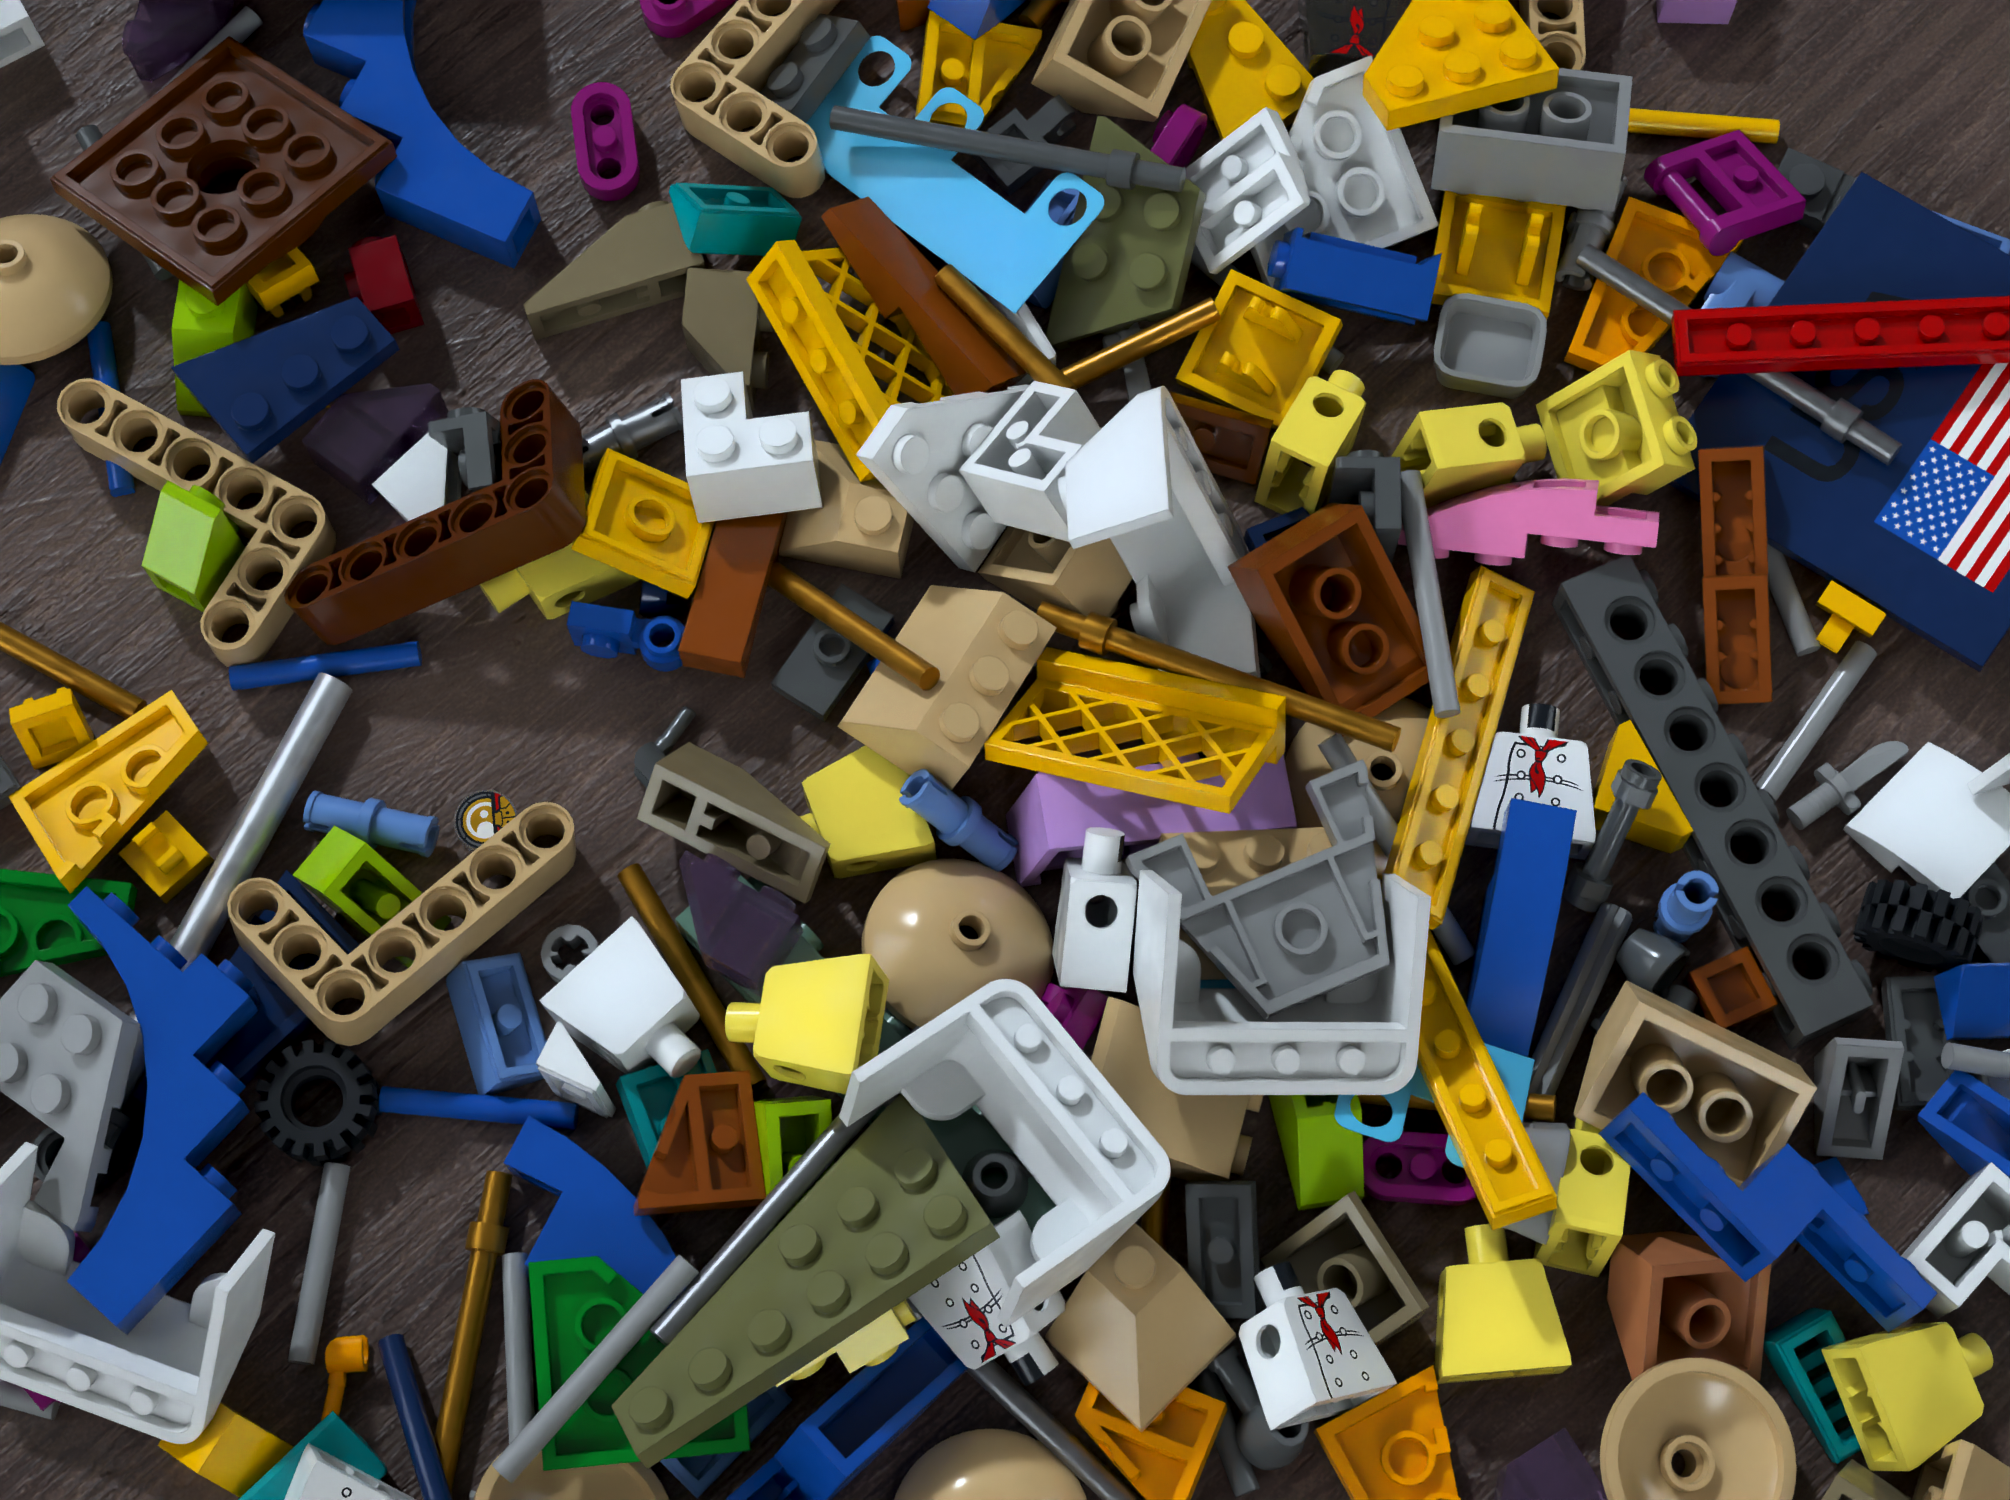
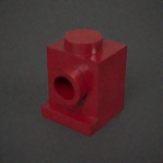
[344,235,425,334]

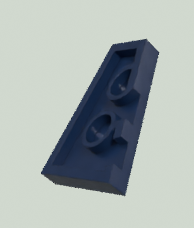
[171,297,400,463]

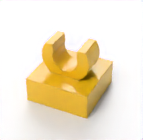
[246,247,319,318]
[1815,580,1886,654]
[9,687,94,770]
[118,810,214,904]

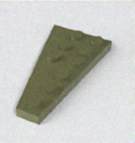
[611,1093,1000,1469]

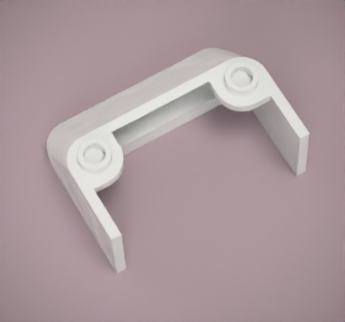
[1058,386,1260,677]
[1133,870,1431,1095]
[839,979,1171,1328]
[0,1142,275,1444]

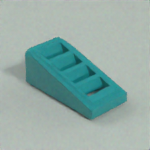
[1763,1308,1861,1464]

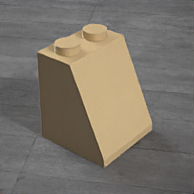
[1091,996,1263,1181]

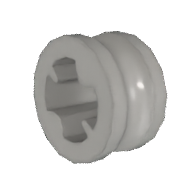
[541,924,599,984]

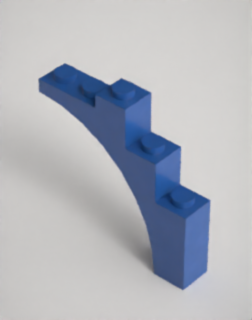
[303,0,541,269]
[67,886,258,1335]

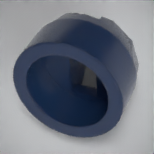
[638,580,683,617]

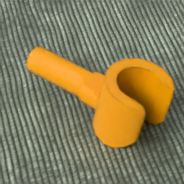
[321,1335,369,1421]

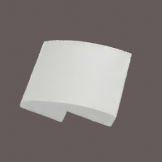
[1186,107,1310,275]
[1843,742,2010,899]

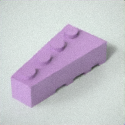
[1006,753,1297,887]

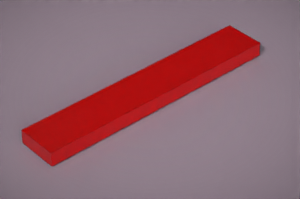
[1671,296,2010,376]

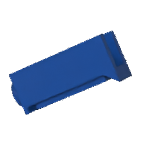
[1267,227,1442,326]

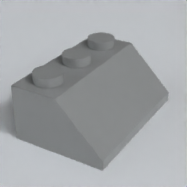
[1431,68,1633,212]

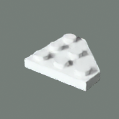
[1250,55,1439,288]
[856,384,1030,572]

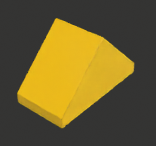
[1592,720,1694,854]
[157,1402,294,1497]

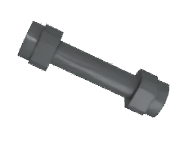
[1563,759,1662,912]

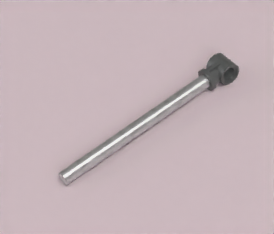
[33,673,352,1196]

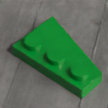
[0,869,138,977]

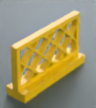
[746,240,954,482]
[984,647,1286,814]

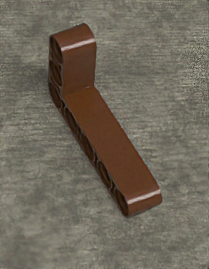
[284,379,586,645]

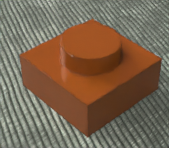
[1685,946,1778,1030]

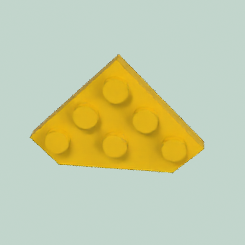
[1362,0,1559,131]

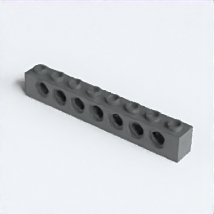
[1552,555,1874,1050]

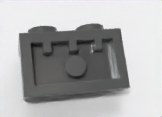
[428,407,502,492]
[1326,450,1402,565]

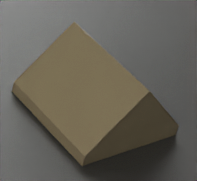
[1261,1191,1429,1347]

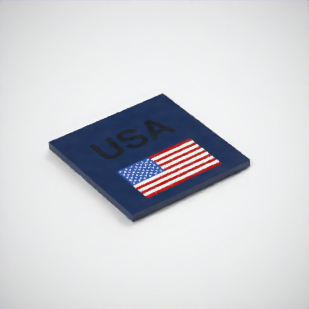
[1668,172,2010,672]

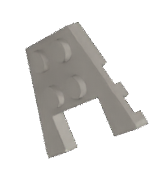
[1125,759,1390,1020]
[0,960,140,1232]

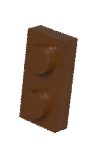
[1153,387,1274,485]

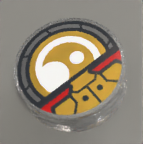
[454,790,518,853]

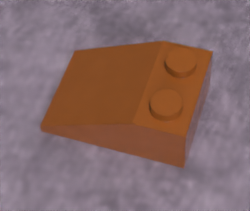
[1227,503,1429,737]

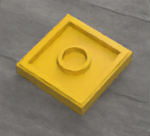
[571,448,715,599]

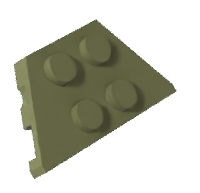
[1046,115,1206,350]

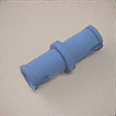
[899,769,1018,872]
[303,790,439,858]
[1653,871,1719,943]

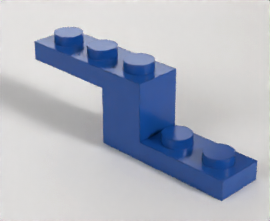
[1598,1092,1937,1333]

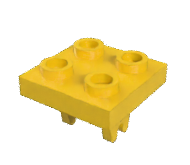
[1431,191,1566,319]
[1175,269,1343,430]

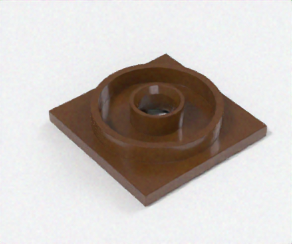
[49,36,397,306]

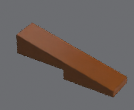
[821,197,1028,395]
[1698,445,1773,704]
[678,512,788,678]

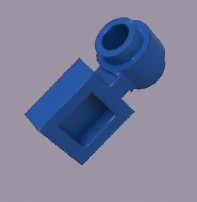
[566,601,685,672]

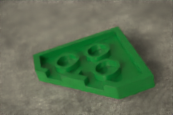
[528,1256,751,1471]

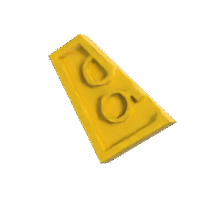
[1186,0,1314,141]
[8,690,208,894]

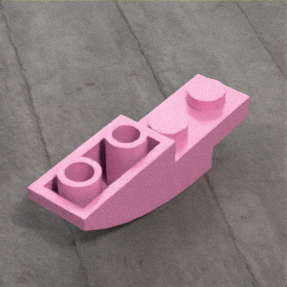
[1398,478,1660,566]

